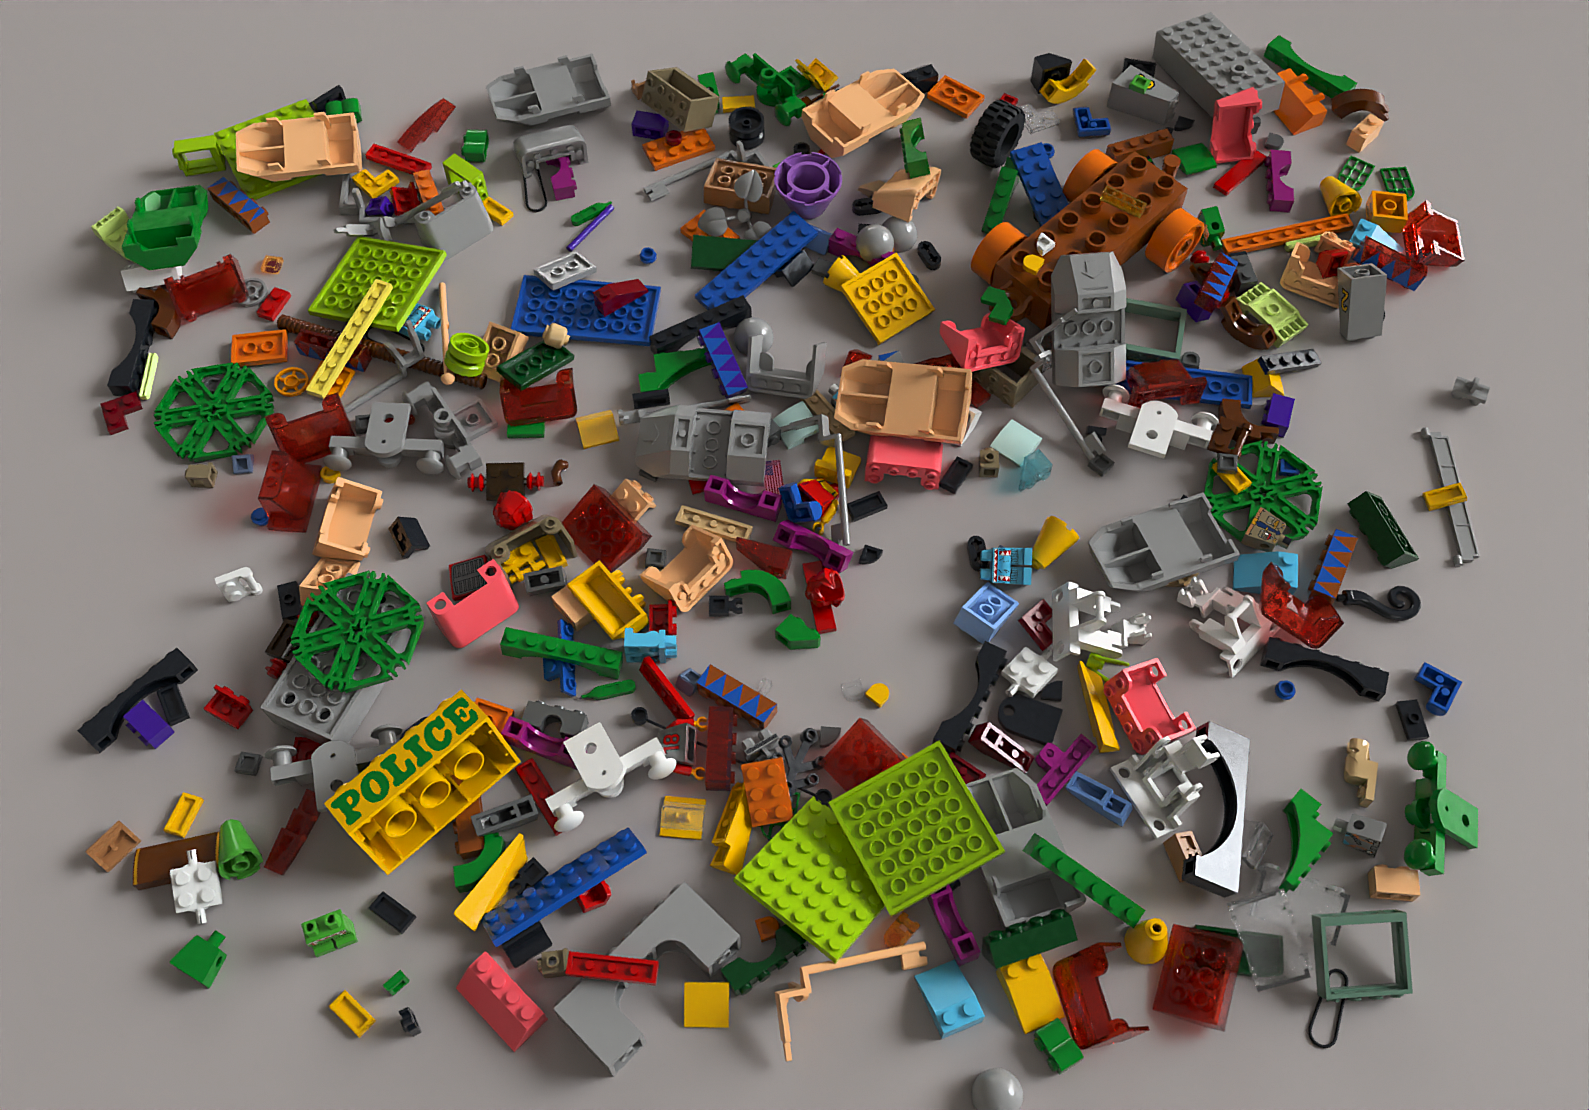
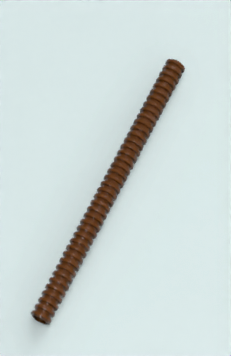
[277,314,488,390]

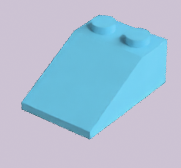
[1349,218,1404,271]
[1233,551,1298,599]
[914,960,985,1039]

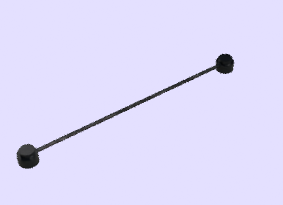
[631,707,832,806]

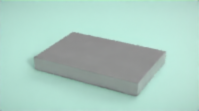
[533,251,597,290]

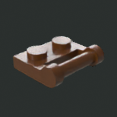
[1207,416,1253,460]

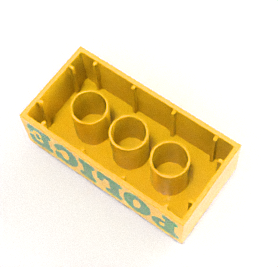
[324,689,521,875]

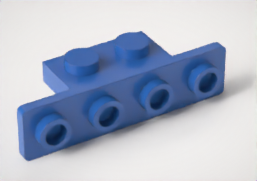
[543,619,577,697]

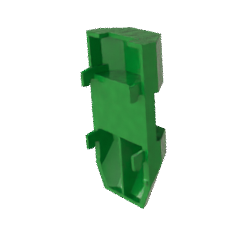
[122,185,208,270]

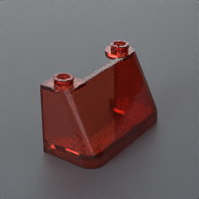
[164,254,249,323]
[499,368,577,426]
[265,393,356,467]
[1259,562,1344,649]

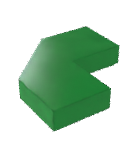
[980,286,1014,325]

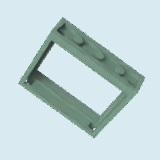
[1125,298,1187,366]
[1311,909,1413,1002]

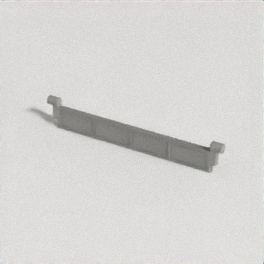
[1421,427,1480,567]

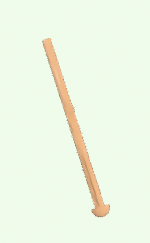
[439,283,455,385]

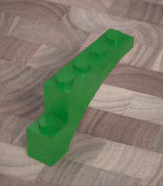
[981,157,1020,234]
[638,348,711,393]
[1277,789,1333,896]

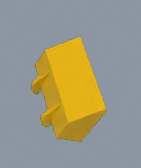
[566,560,649,640]

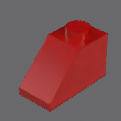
[1316,249,1348,279]

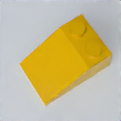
[996,954,1065,1034]

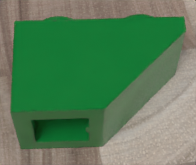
[775,614,821,650]

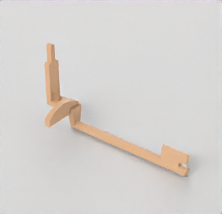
[775,941,928,1062]

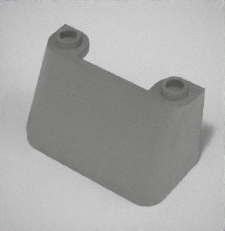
[513,125,588,178]
[413,183,493,261]

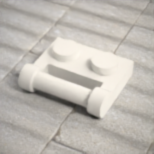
[215,567,263,602]

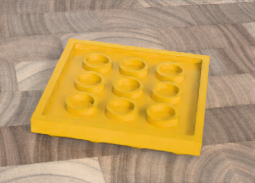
[839,252,936,345]

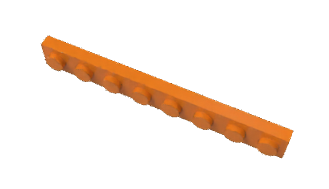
[1221,213,1354,256]

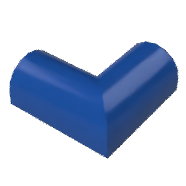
[1073,107,1111,137]
[778,482,822,523]
[1414,662,1462,716]

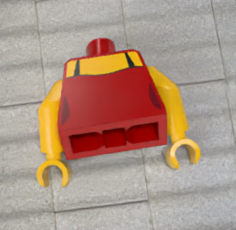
[797,478,839,536]

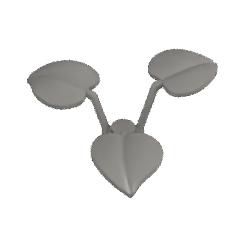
[698,170,772,240]

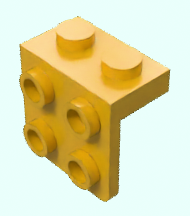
[795,58,838,92]
[814,447,861,489]

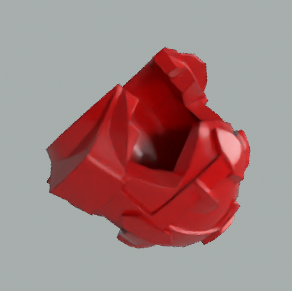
[493,490,533,531]
[805,568,845,608]

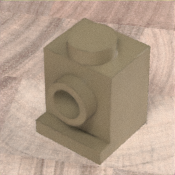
[979,447,1000,478]
[185,462,218,488]
[537,948,569,979]

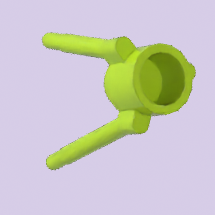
[1086,652,1129,682]

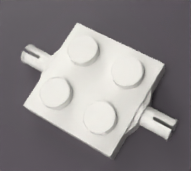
[1001,647,1058,698]
[170,849,223,924]

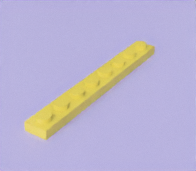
[306,279,393,399]

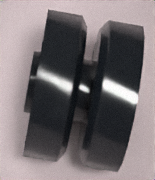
[729,107,764,149]

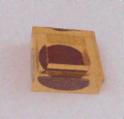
[260,255,284,274]

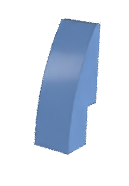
[1066,771,1132,827]

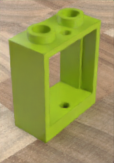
[172,135,226,176]
[442,153,489,201]

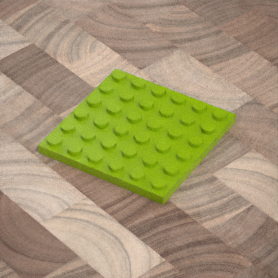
[214,99,322,200]
[307,236,447,332]
[828,740,1005,917]
[733,796,885,964]

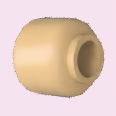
[542,323,570,349]

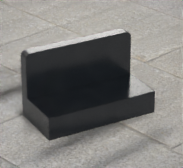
[309,85,346,113]
[774,250,814,287]
[388,516,430,558]
[501,921,553,968]

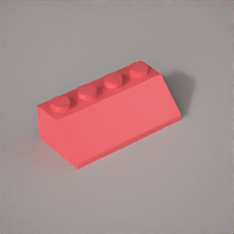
[456,951,548,1052]

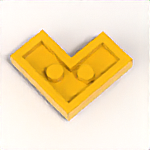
[352,169,400,199]

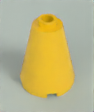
[1319,176,1362,217]
[823,255,860,293]
[1031,516,1079,570]
[1124,918,1168,965]

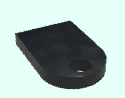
[997,695,1063,746]

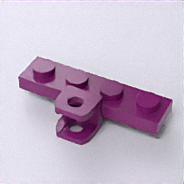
[1035,733,1097,806]

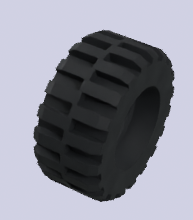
[970,100,1026,168]

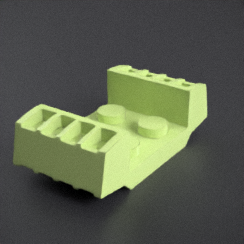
[91,206,136,264]
[1236,282,1309,348]

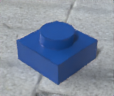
[1279,458,1300,477]

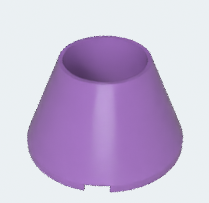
[774,152,842,219]

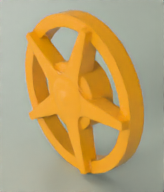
[274,367,309,397]

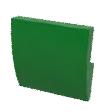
[1172,143,1217,175]

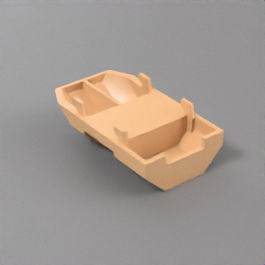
[801,69,925,158]
[236,112,362,182]
[834,359,972,444]

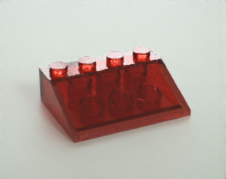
[562,484,652,573]
[819,718,907,792]
[1152,924,1244,1032]

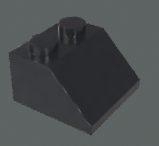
[1030,53,1072,94]
[900,64,939,94]

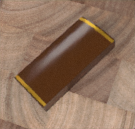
[133,832,219,890]

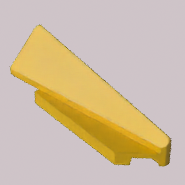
[1077,661,1120,753]
[710,782,752,875]
[453,833,528,932]

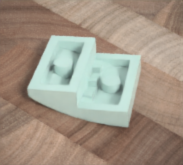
[773,401,819,450]
[990,419,1042,467]

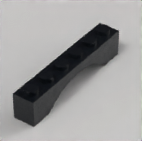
[649,295,752,354]
[107,299,159,396]
[1260,637,1389,702]
[932,641,1008,755]
[77,647,198,753]

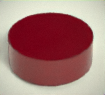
[665,130,682,146]

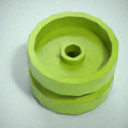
[444,333,489,377]

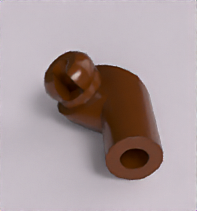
[551,459,568,486]

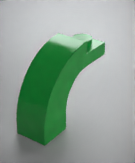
[724,570,791,614]
[453,832,505,893]

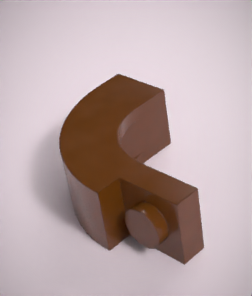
[1331,89,1389,122]
[136,287,181,339]
[1220,296,1277,350]
[1218,398,1279,445]

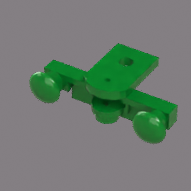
[725,53,811,127]
[1404,741,1478,876]

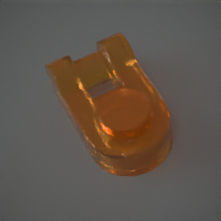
[884,911,921,949]

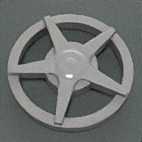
[234,278,268,307]

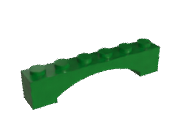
[1263,35,1357,99]
[899,117,930,179]
[500,627,623,680]
[1022,833,1146,929]

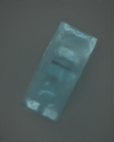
[1018,449,1053,492]

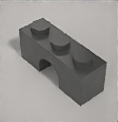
[521,700,589,738]

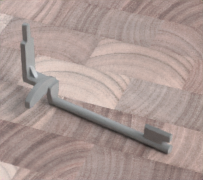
[643,141,769,201]
[339,173,447,224]
[334,180,468,242]
[1029,308,1106,461]
[308,320,425,434]
[618,395,751,425]
[780,414,850,546]

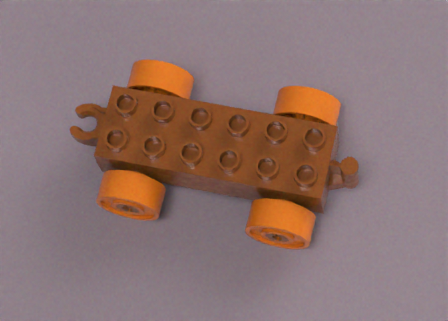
[971,149,1204,330]

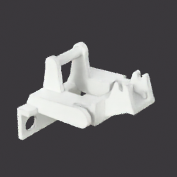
[1177,576,1281,678]
[1052,581,1152,662]
[1109,734,1220,839]

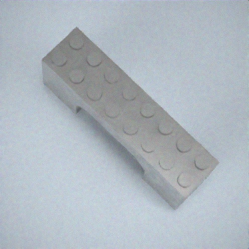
[554,882,741,1077]

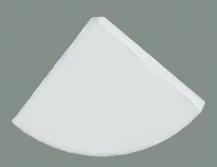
[1037,233,1055,256]

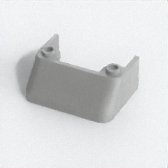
[746,334,827,399]

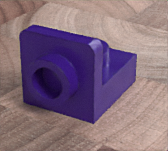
[365,196,394,217]

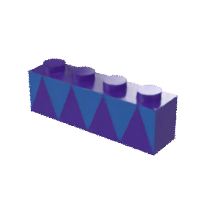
[697,322,748,399]

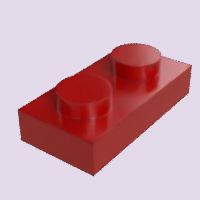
[256,287,291,322]

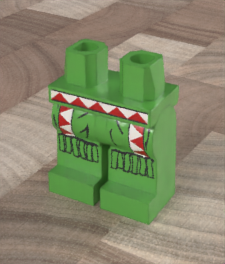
[301,909,358,957]

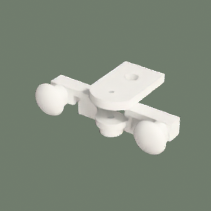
[1099,384,1219,459]
[545,722,676,832]

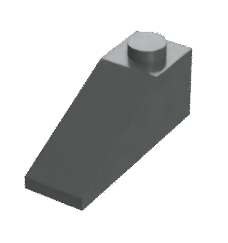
[470,795,539,837]

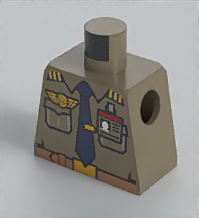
[1241,507,1292,552]

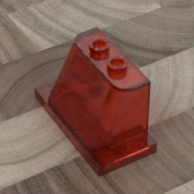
[1402,200,1465,275]
[1126,359,1207,408]
[258,450,323,533]

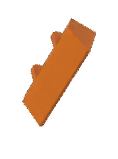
[1273,68,1327,135]

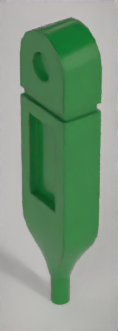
[571,201,612,226]
[581,679,636,700]

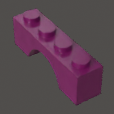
[1264,150,1294,213]
[546,155,577,201]
[828,228,894,267]
[704,474,782,522]
[773,519,854,574]
[501,716,587,770]
[926,885,981,967]

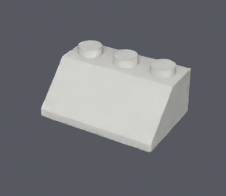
[121,263,183,293]

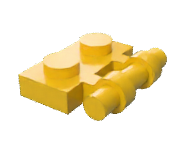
[501,541,546,584]

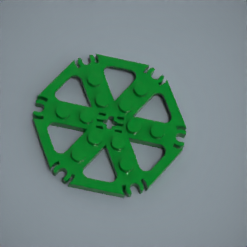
[154,362,275,462]
[1204,441,1323,545]
[291,571,424,693]

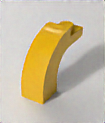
[1039,58,1096,104]

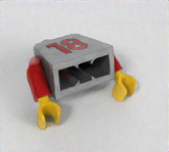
[658,717,708,781]

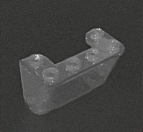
[1247,862,1351,946]
[1227,886,1313,992]

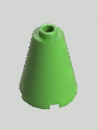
[218,819,263,880]

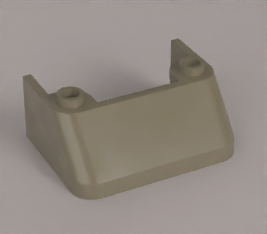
[485,514,577,592]

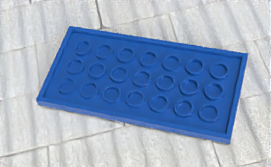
[511,275,661,346]

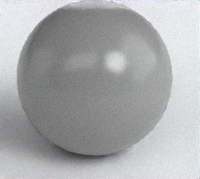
[882,216,917,253]
[856,224,894,261]
[734,317,774,355]
[971,1068,1023,1110]

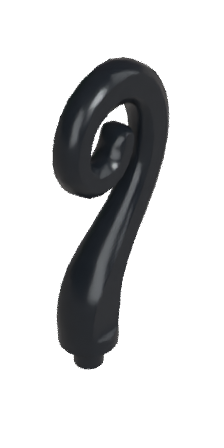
[1336,586,1421,621]

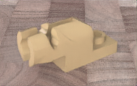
[1344,738,1378,808]

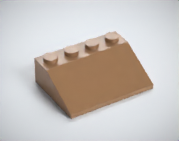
[704,158,776,214]

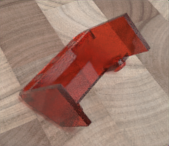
[1052,942,1150,1050]

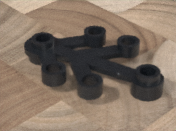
[770,728,827,797]

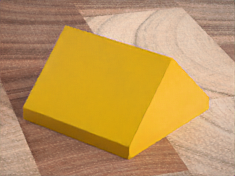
[1241,358,1284,398]
[575,410,619,449]

